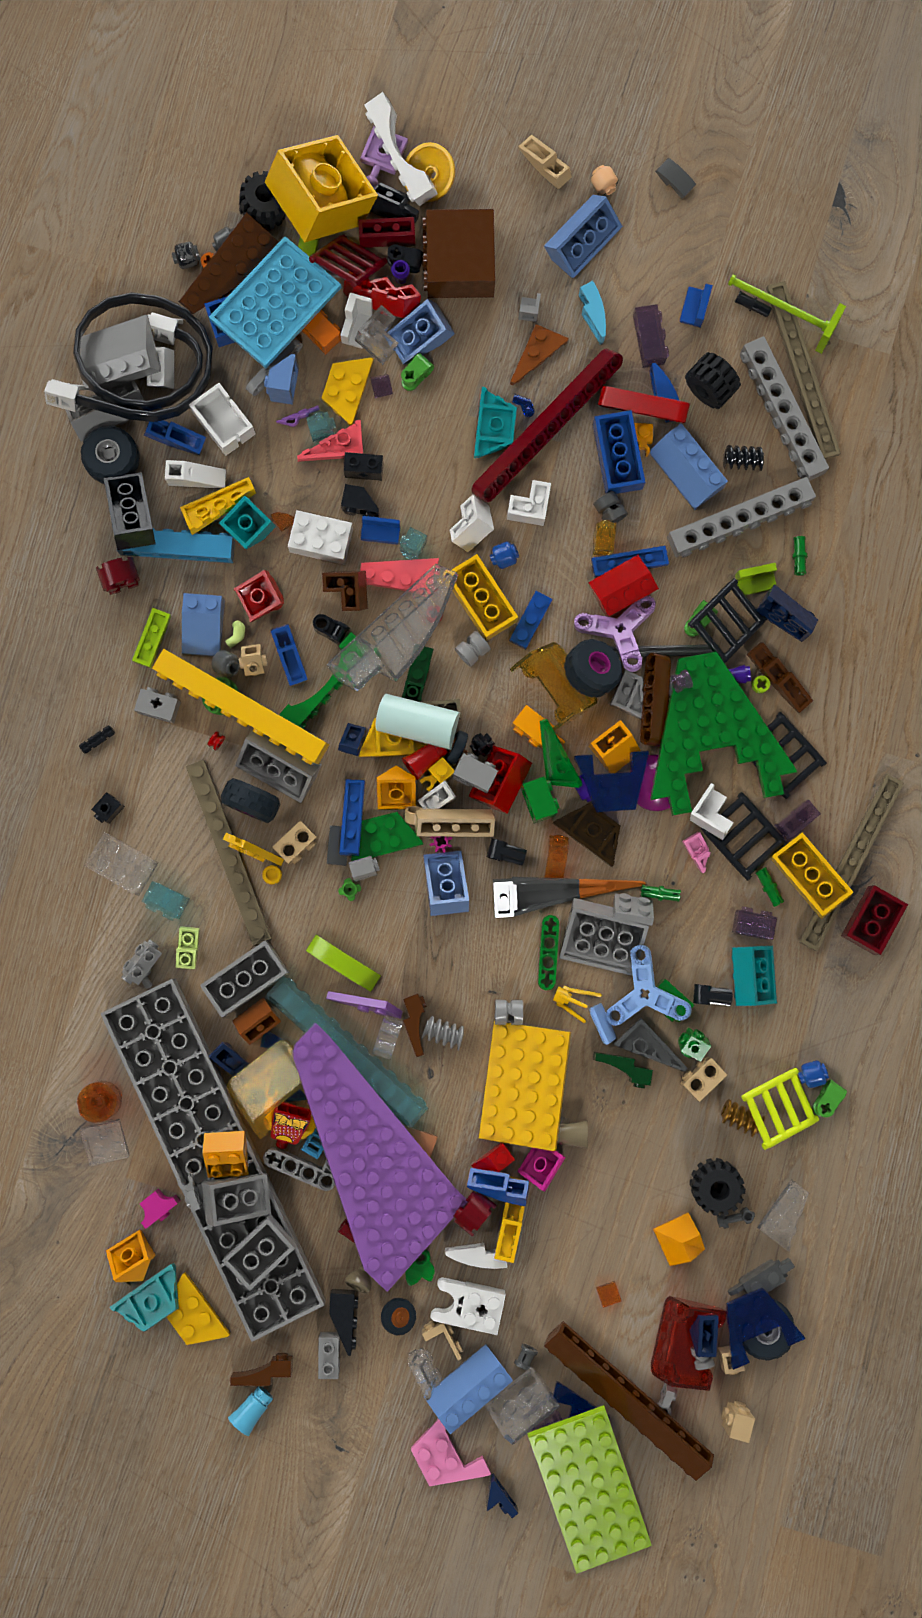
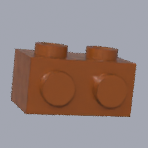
[232,997,281,1045]

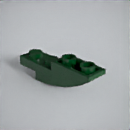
[402,644,434,702]

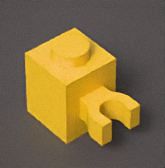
[419,757,454,792]

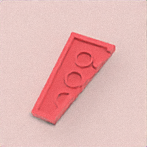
[360,558,439,596]

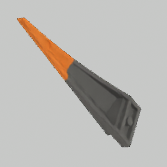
[493,877,646,918]

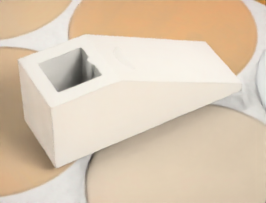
[165,460,226,488]

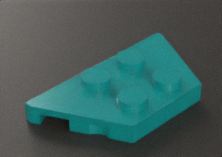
[474,387,517,459]
[110,1263,179,1332]

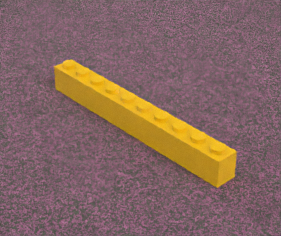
[152,649,330,765]

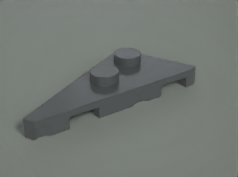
[613,1018,688,1071]

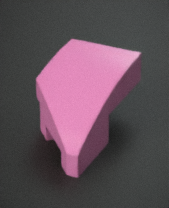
[682,832,711,873]

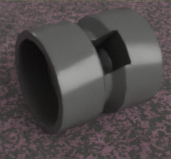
[593,491,628,527]

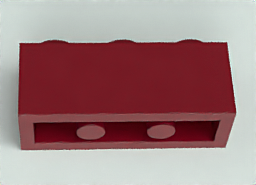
[358,217,415,248]

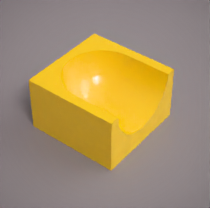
[265,135,378,243]

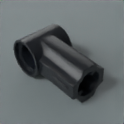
[486,838,527,866]
[693,984,733,1006]

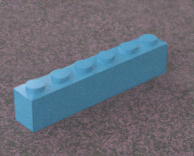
[117,528,235,563]

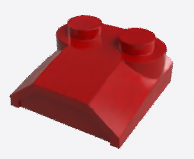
[234,570,284,622]

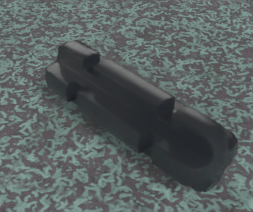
[79,725,115,754]

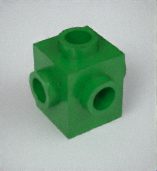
[678,1028,711,1062]

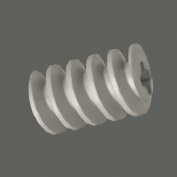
[421,1016,464,1051]

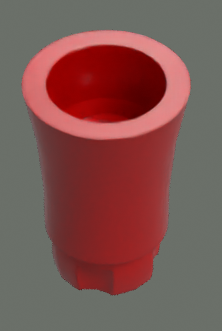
[402,744,447,780]

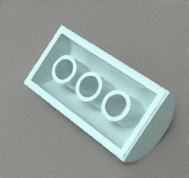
[376,694,461,750]

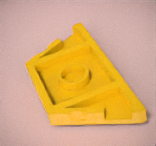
[322,358,374,426]
[358,718,426,758]
[223,833,284,866]
[167,1271,231,1345]

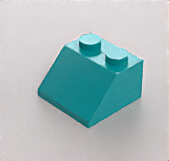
[219,496,276,549]

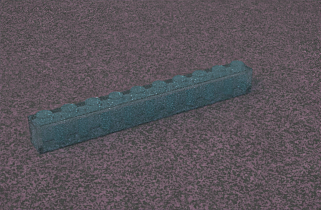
[266,976,428,1129]

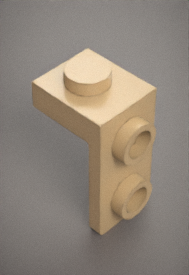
[422,1321,463,1361]

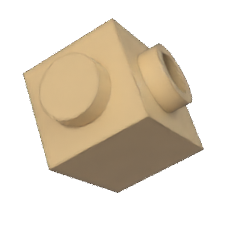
[718,1344,745,1375]

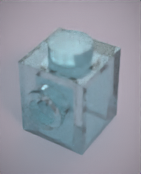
[306,412,336,442]
[399,527,427,560]

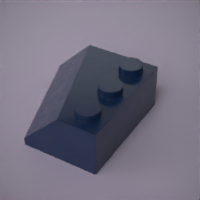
[756,584,818,642]

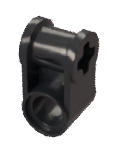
[387,244,423,274]
[313,614,350,645]

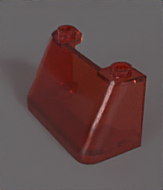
[651,1296,727,1391]

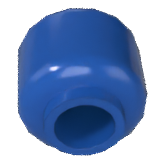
[490,541,519,569]
[798,1060,829,1088]

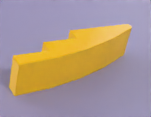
[494,1176,530,1263]

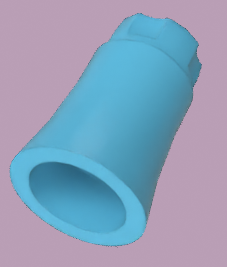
[228,1386,273,1436]

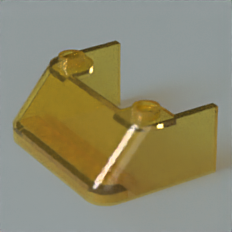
[510,642,598,731]

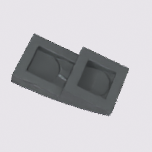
[655,158,696,199]

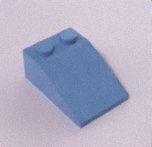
[385,299,455,365]
[182,593,225,656]
[423,851,469,916]

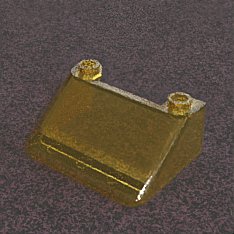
[227,1040,305,1139]

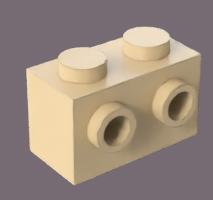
[722,1401,755,1443]

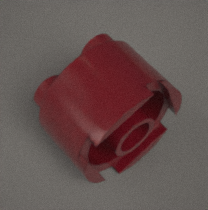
[96,557,140,595]
[453,1191,497,1237]

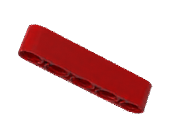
[598,386,690,423]

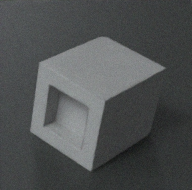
[519,293,541,322]

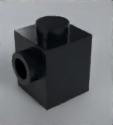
[91,792,125,824]

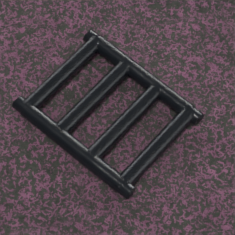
[688,578,767,663]
[752,712,827,799]
[701,792,788,881]

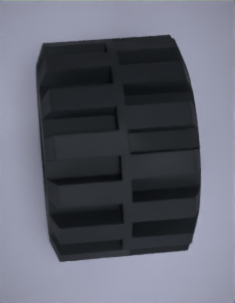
[239,171,286,230]
[685,352,741,409]
[690,1158,746,1216]

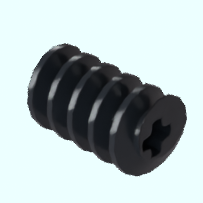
[723,445,764,471]

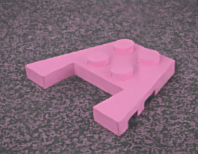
[411,1418,491,1486]

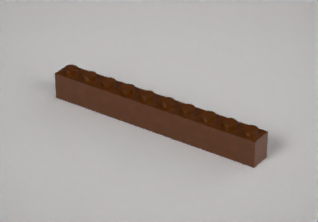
[544,1321,714,1481]

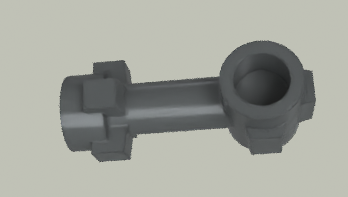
[717,1207,755,1229]

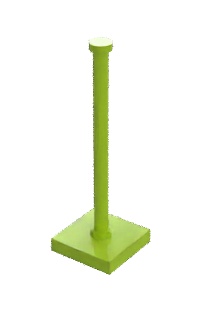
[728,274,846,354]

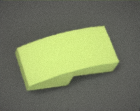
[176,926,200,969]

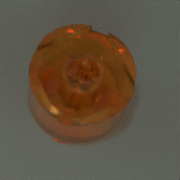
[77,1081,122,1123]

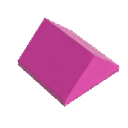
[517,1148,566,1192]

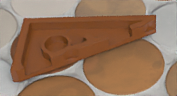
[510,324,569,385]

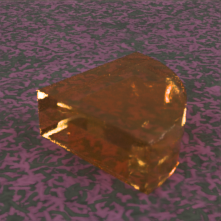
[271,512,294,532]

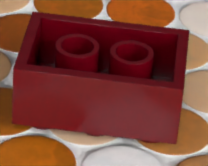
[841,885,908,955]

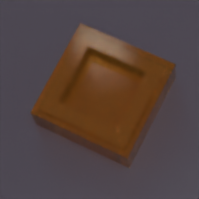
[596,1281,621,1308]

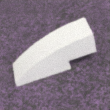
[445,1243,507,1269]

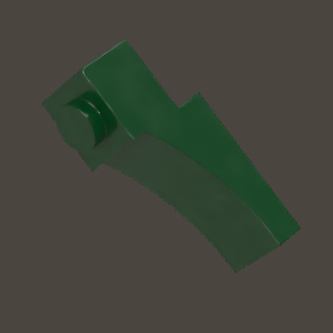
[593,1052,653,1088]

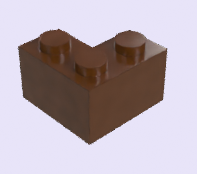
[322,571,368,611]

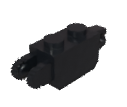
[370,182,419,223]

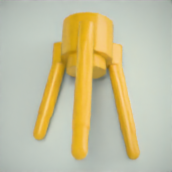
[553,985,602,1023]

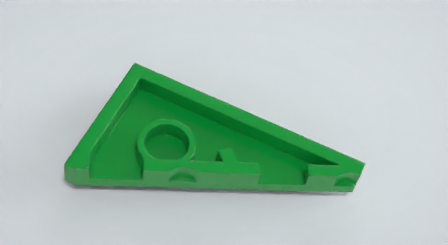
[540,719,582,788]

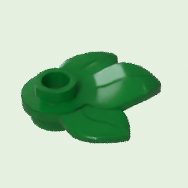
[405,1249,435,1286]

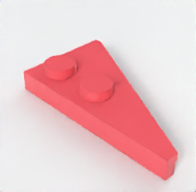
[297,420,363,462]

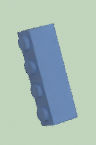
[544,195,623,278]
[649,423,728,510]
[424,1344,513,1434]

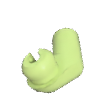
[225,620,245,649]

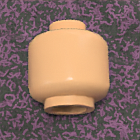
[591,165,618,195]

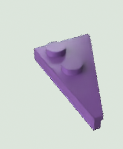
[326,991,403,1019]

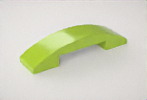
[306,935,381,992]

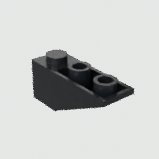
[329,1289,359,1356]

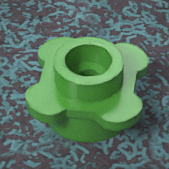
[338,878,361,901]

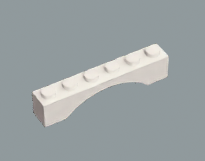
[364,92,438,206]

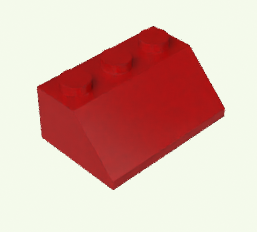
[588,555,659,617]
[469,745,532,814]

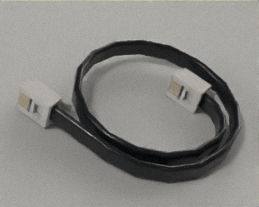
[44,292,213,422]

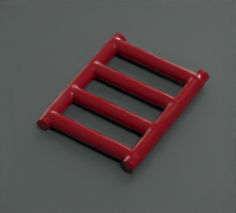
[309,234,387,287]

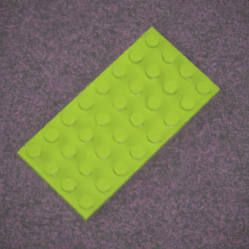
[527,1405,652,1574]

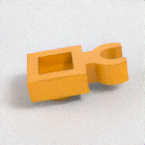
[634,423,653,457]

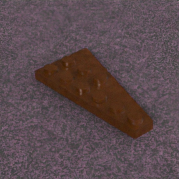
[178,213,279,314]

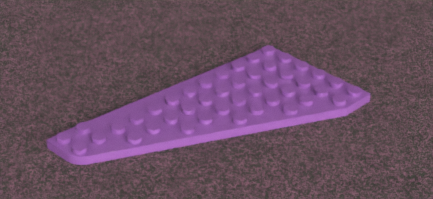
[293,1023,467,1292]

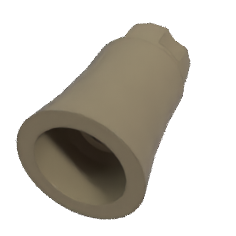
[557,1121,588,1148]

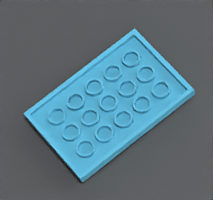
[209,236,342,369]

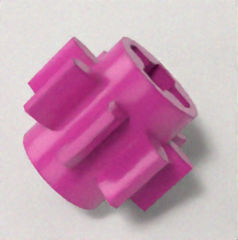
[429,836,453,853]

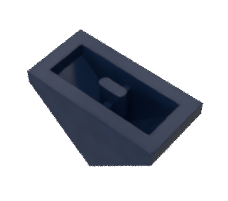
[690,1315,719,1357]

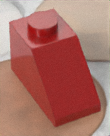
[471,1142,515,1172]

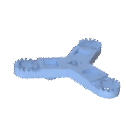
[606,945,692,1026]

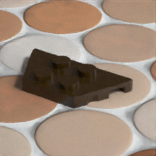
[552,803,621,867]

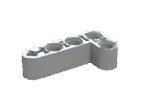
[263,1147,335,1191]

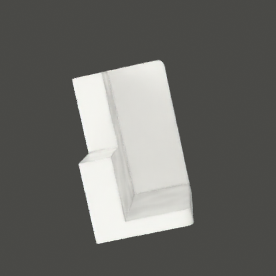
[340,293,373,349]
[147,347,174,389]
[507,480,551,526]
[450,494,494,552]
[690,783,734,840]

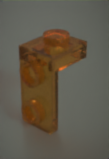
[544,835,569,878]

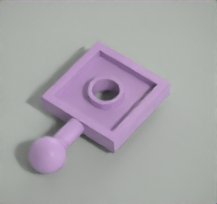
[360,126,408,187]

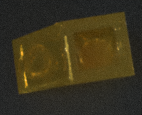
[593,520,616,555]

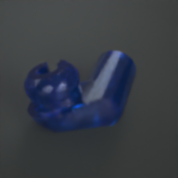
[512,394,535,417]

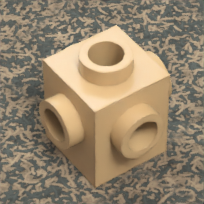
[239,644,267,676]

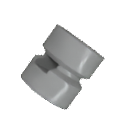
[455,631,491,667]
[495,1000,523,1025]

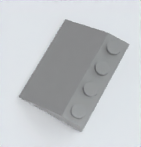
[80,315,161,392]
[559,898,649,976]

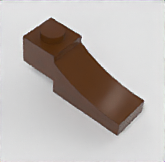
[403,993,427,1057]
[230,1353,293,1386]

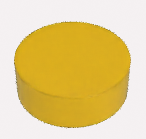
[262,865,282,885]

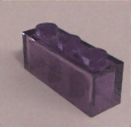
[633,304,669,368]

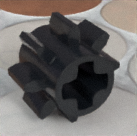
[470,733,495,757]

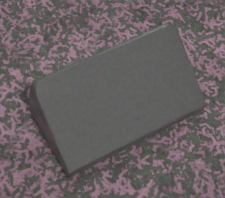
[327,825,348,866]

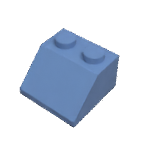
[264,354,299,405]

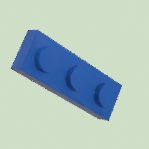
[509,591,552,650]

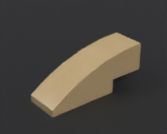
[518,135,572,189]

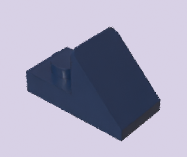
[338,723,366,756]
[209,1042,249,1078]
[486,1473,518,1518]

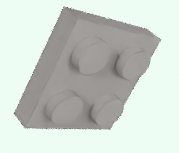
[613,893,654,926]

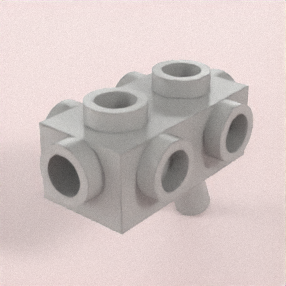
[121,939,162,989]

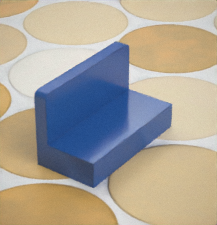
[680,284,713,328]
[361,516,400,545]

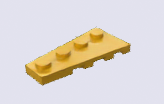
[180,477,256,535]

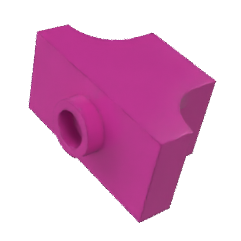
[139,1188,181,1229]

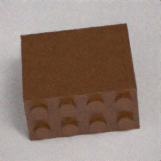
[423,209,495,298]

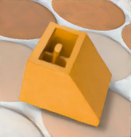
[588,720,642,776]
[202,1131,248,1178]

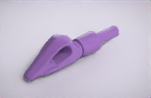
[276,405,320,427]

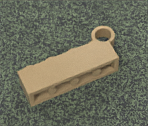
[405,806,495,837]

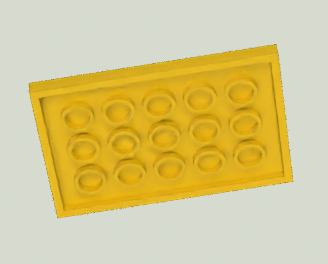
[479,1021,571,1151]

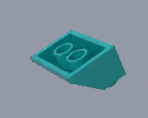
[732,946,777,1006]

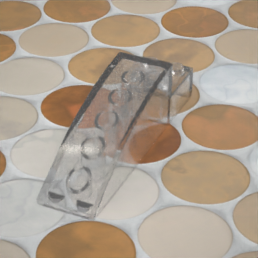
[326,564,458,691]

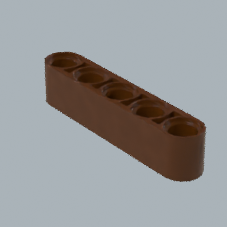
[640,653,671,747]

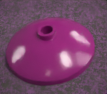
[627,754,670,811]

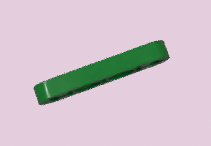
[538,915,559,990]

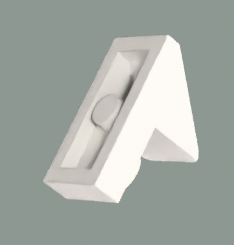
[418,781,456,809]

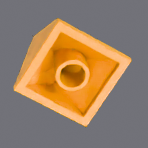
[377,765,416,809]
[653,1213,705,1266]
[106,1230,156,1282]

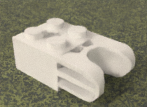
[430,1277,506,1335]

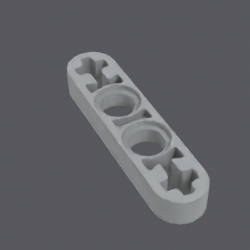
[246,337,303,396]

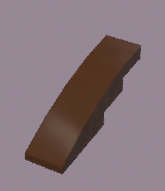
[747,642,813,713]

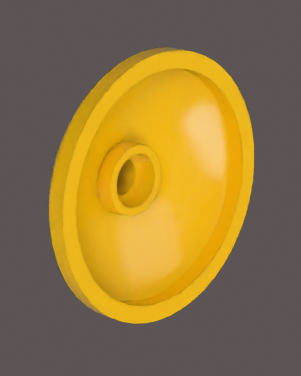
[405,142,455,202]

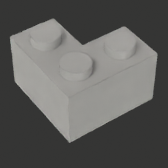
[453,753,498,793]

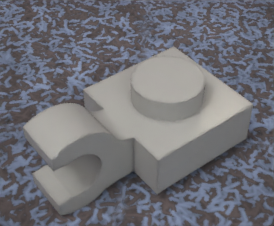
[178,1174,203,1212]
[657,1377,677,1415]

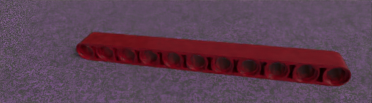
[472,348,623,502]

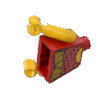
[263,1088,316,1149]

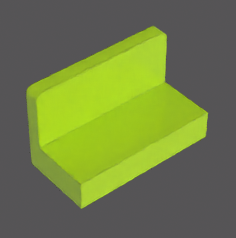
[735,563,777,595]

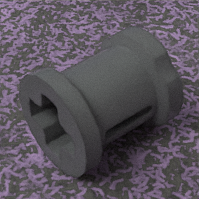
[514,1344,538,1371]

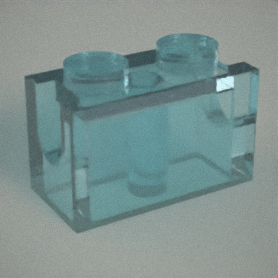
[141,881,190,921]

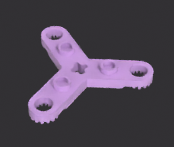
[574,596,656,672]

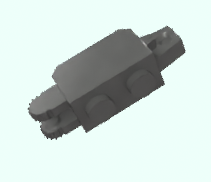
[728,1258,795,1307]

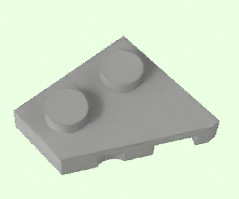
[609,670,643,719]

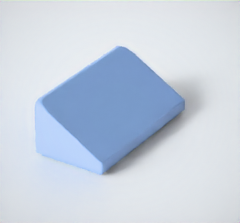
[588,1003,616,1045]

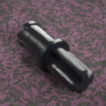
[735,291,772,317]

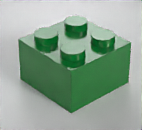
[520,776,560,824]

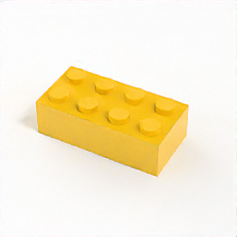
[445,554,518,641]
[771,832,854,919]

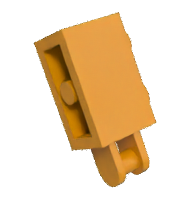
[512,705,565,748]

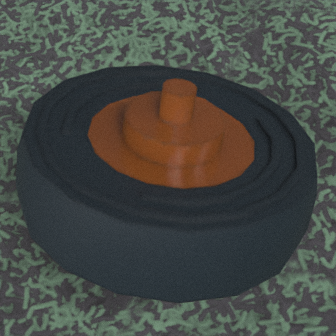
[445,730,468,765]
[381,1298,416,1336]

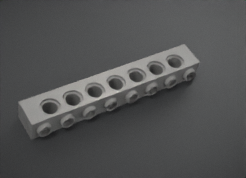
[740,336,829,481]
[667,477,816,558]

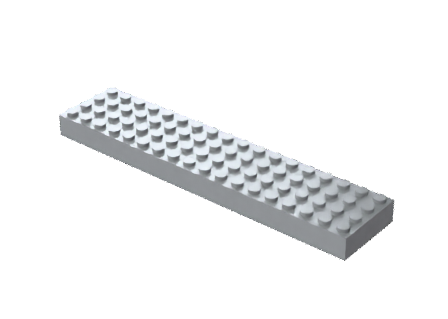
[100,978,326,1342]

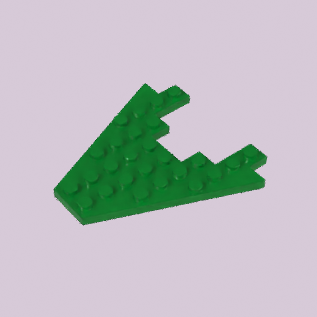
[650,652,797,816]

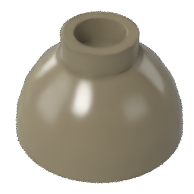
[345,1266,372,1293]

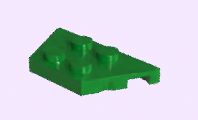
[351,812,423,861]

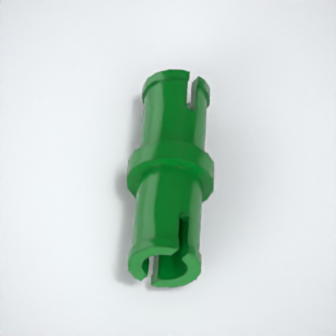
[792,536,808,576]
[755,867,784,907]
[640,885,681,902]

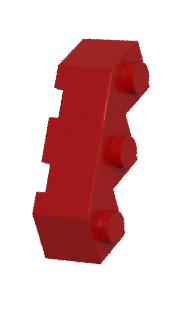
[343,272,421,318]

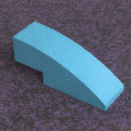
[578,280,606,345]

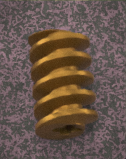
[721,1099,765,1137]

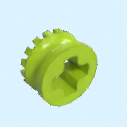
[752,675,770,694]

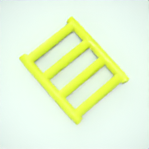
[741,1068,819,1150]

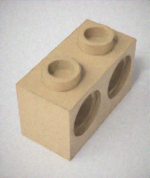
[273,820,318,865]
[680,1057,727,1102]

